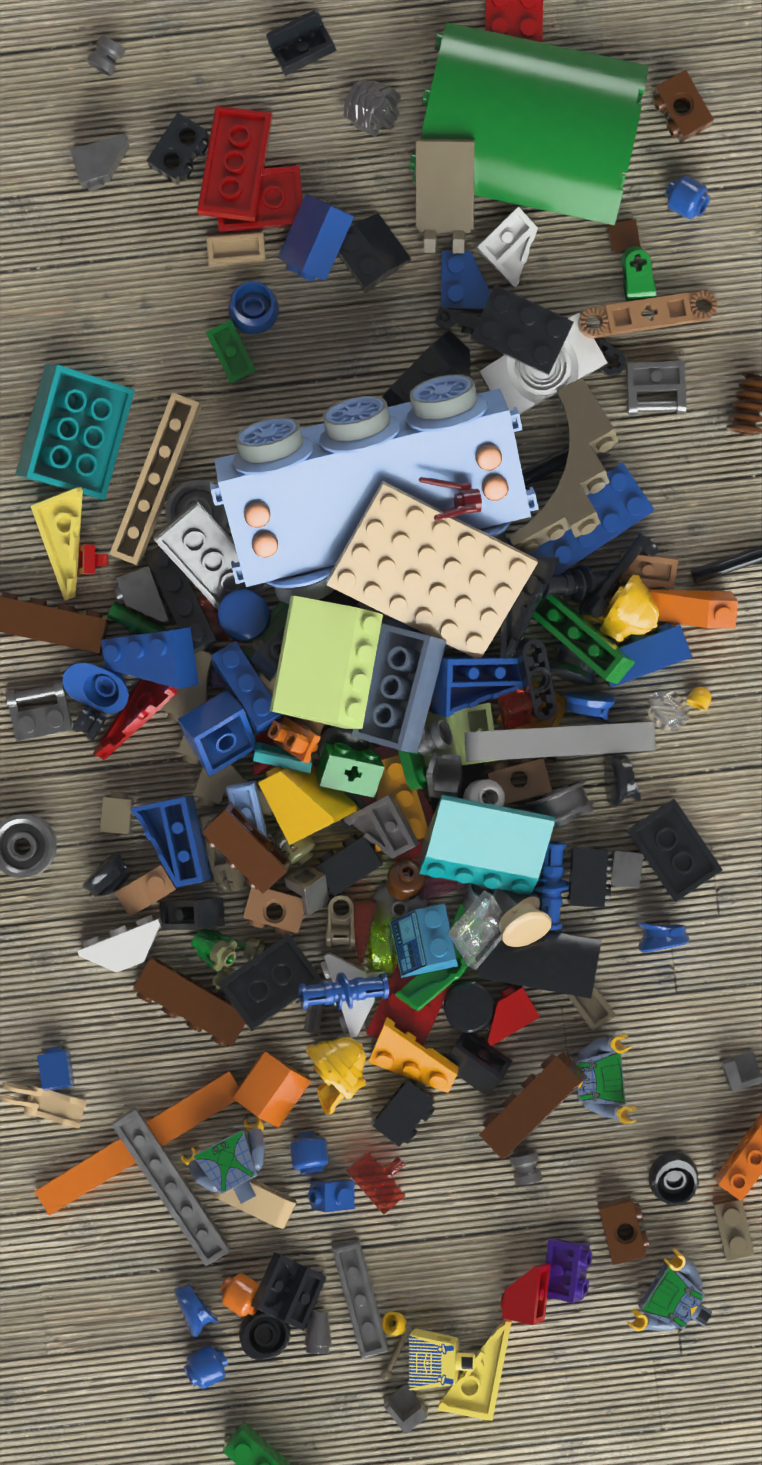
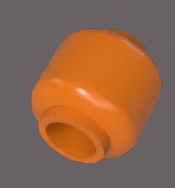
[220,1273,260,1317]

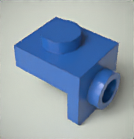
[308,1179,355,1213]

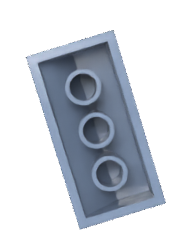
[352,623,447,753]

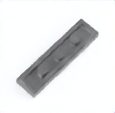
[332,1239,389,1359]

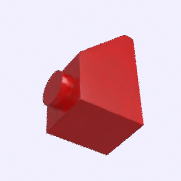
[487,984,540,1046]
[500,1263,551,1325]

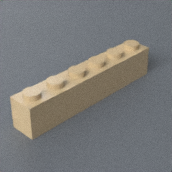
[109,392,202,567]

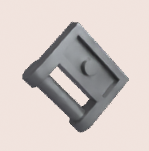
[626,361,686,416]
[5,679,73,742]

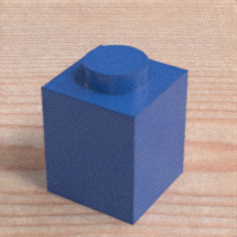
[37,1047,75,1091]

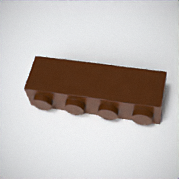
[0,591,109,654]
[133,956,245,1047]
[479,1052,588,1160]

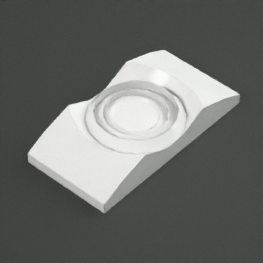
[479,313,608,415]

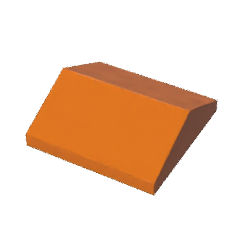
[232,1050,311,1128]

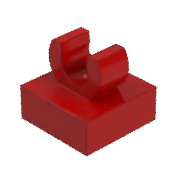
[77,544,108,575]

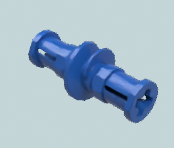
[533,840,570,930]
[298,972,389,1010]

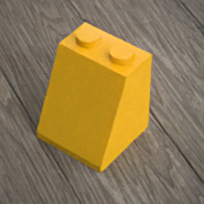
[258,765,360,845]

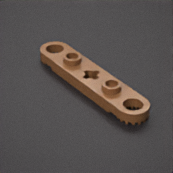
[578,290,718,338]

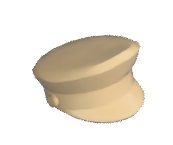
[499,897,552,947]

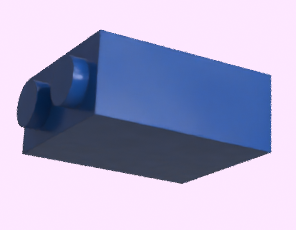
[278,194,354,282]

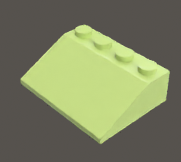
[270,596,383,729]

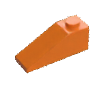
[648,589,738,629]

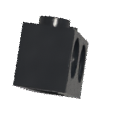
[146,112,209,185]

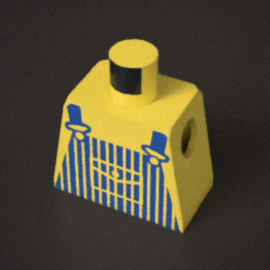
[409,1329,475,1390]

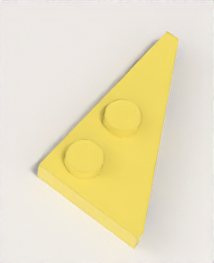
[31,487,83,601]
[438,1319,512,1421]

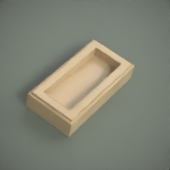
[206,232,266,267]

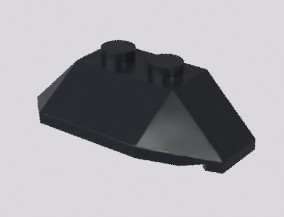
[382,330,471,407]

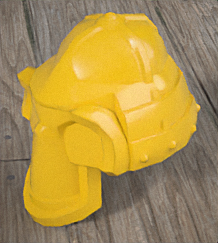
[580,574,659,642]
[305,1037,366,1116]

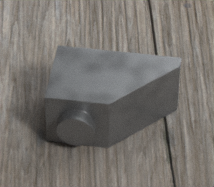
[70,134,130,191]
[114,566,171,623]

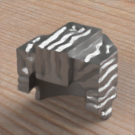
[343,79,401,137]

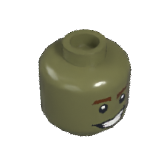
[273,829,315,867]

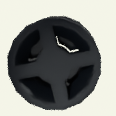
[72,705,107,741]

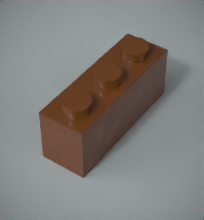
[202,802,291,894]

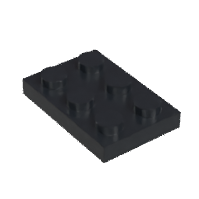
[470,285,574,376]
[626,799,723,902]
[218,934,322,1032]

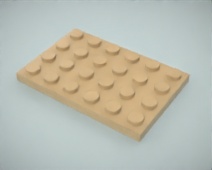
[326,481,538,658]

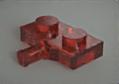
[346,1151,406,1215]

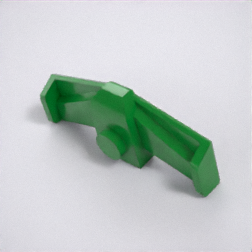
[395,901,485,1011]

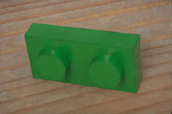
[206,320,257,385]

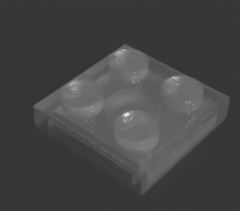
[448,891,504,970]

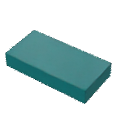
[253,742,312,773]

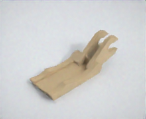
[0,1082,87,1129]

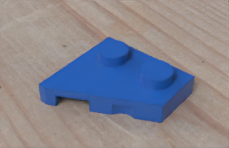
[441,251,491,311]

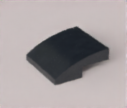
[251,1252,327,1331]

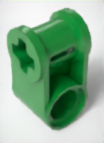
[621,246,656,302]

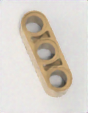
[210,1179,297,1229]

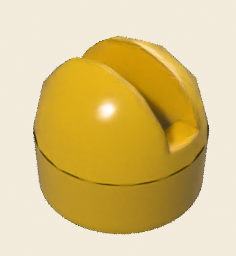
[686,686,711,711]
[382,1311,407,1336]

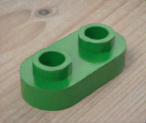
[398,750,428,791]

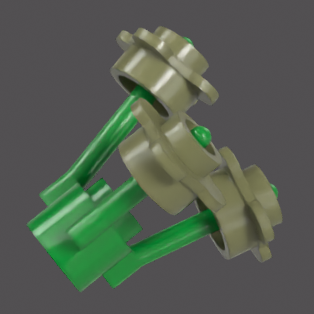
[191,929,267,993]

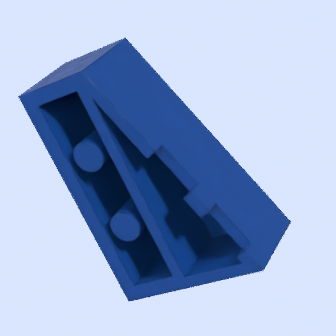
[101,627,199,689]
[432,654,523,717]
[130,795,211,887]

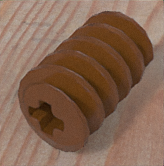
[726,372,762,436]

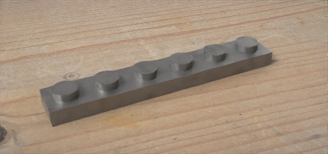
[112,1107,230,1266]

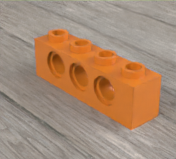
[714,1112,762,1202]

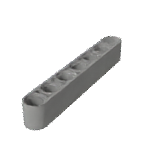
[464,722,656,762]

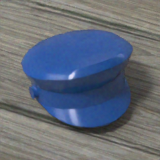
[228,281,279,334]
[218,589,270,641]
[565,691,616,724]
[636,922,690,953]
[174,1284,219,1337]

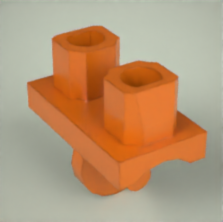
[267,716,321,763]

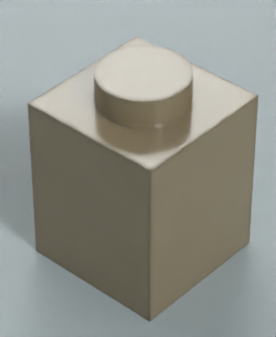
[100,791,135,834]

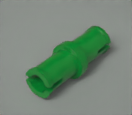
[107,601,166,634]

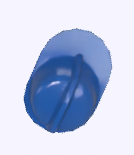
[62,662,129,713]

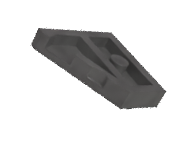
[344,793,419,858]

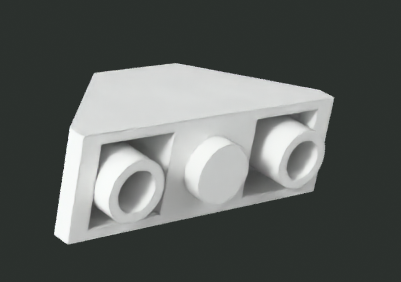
[78,915,162,972]
[321,952,375,1038]

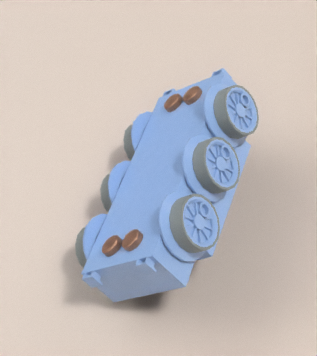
[210,375,538,604]

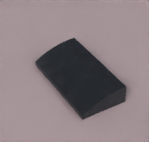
[478,920,602,999]

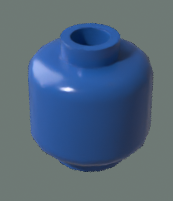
[665,176,710,219]
[290,1131,329,1175]
[184,1345,228,1389]

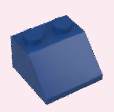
[178,690,257,777]

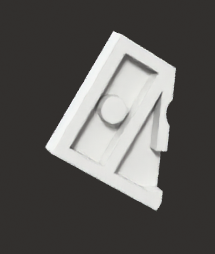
[476,207,538,288]

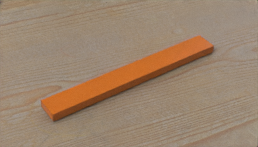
[34,1070,239,1216]

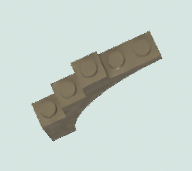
[509,377,619,555]
[162,651,273,816]

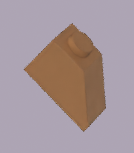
[114,864,178,917]

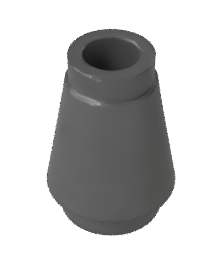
[304,1311,332,1354]

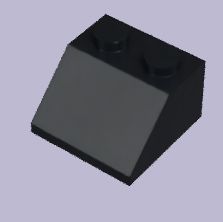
[337,213,412,293]

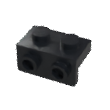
[266,10,337,76]

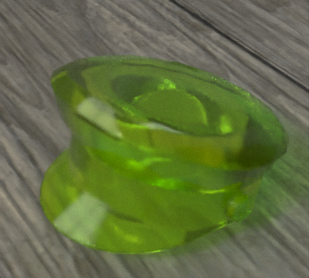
[367,923,397,974]

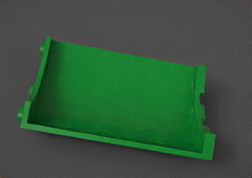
[409,22,649,225]

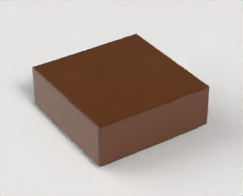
[607,219,641,254]

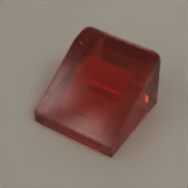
[498,689,533,730]

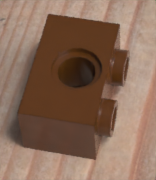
[652,70,714,143]
[597,1196,650,1265]

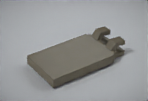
[416,139,475,253]

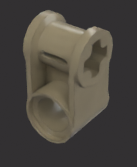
[326,892,355,948]

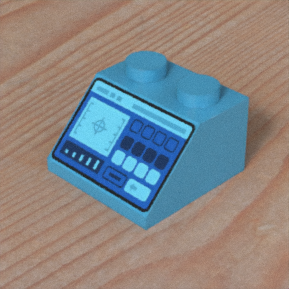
[390,904,458,978]

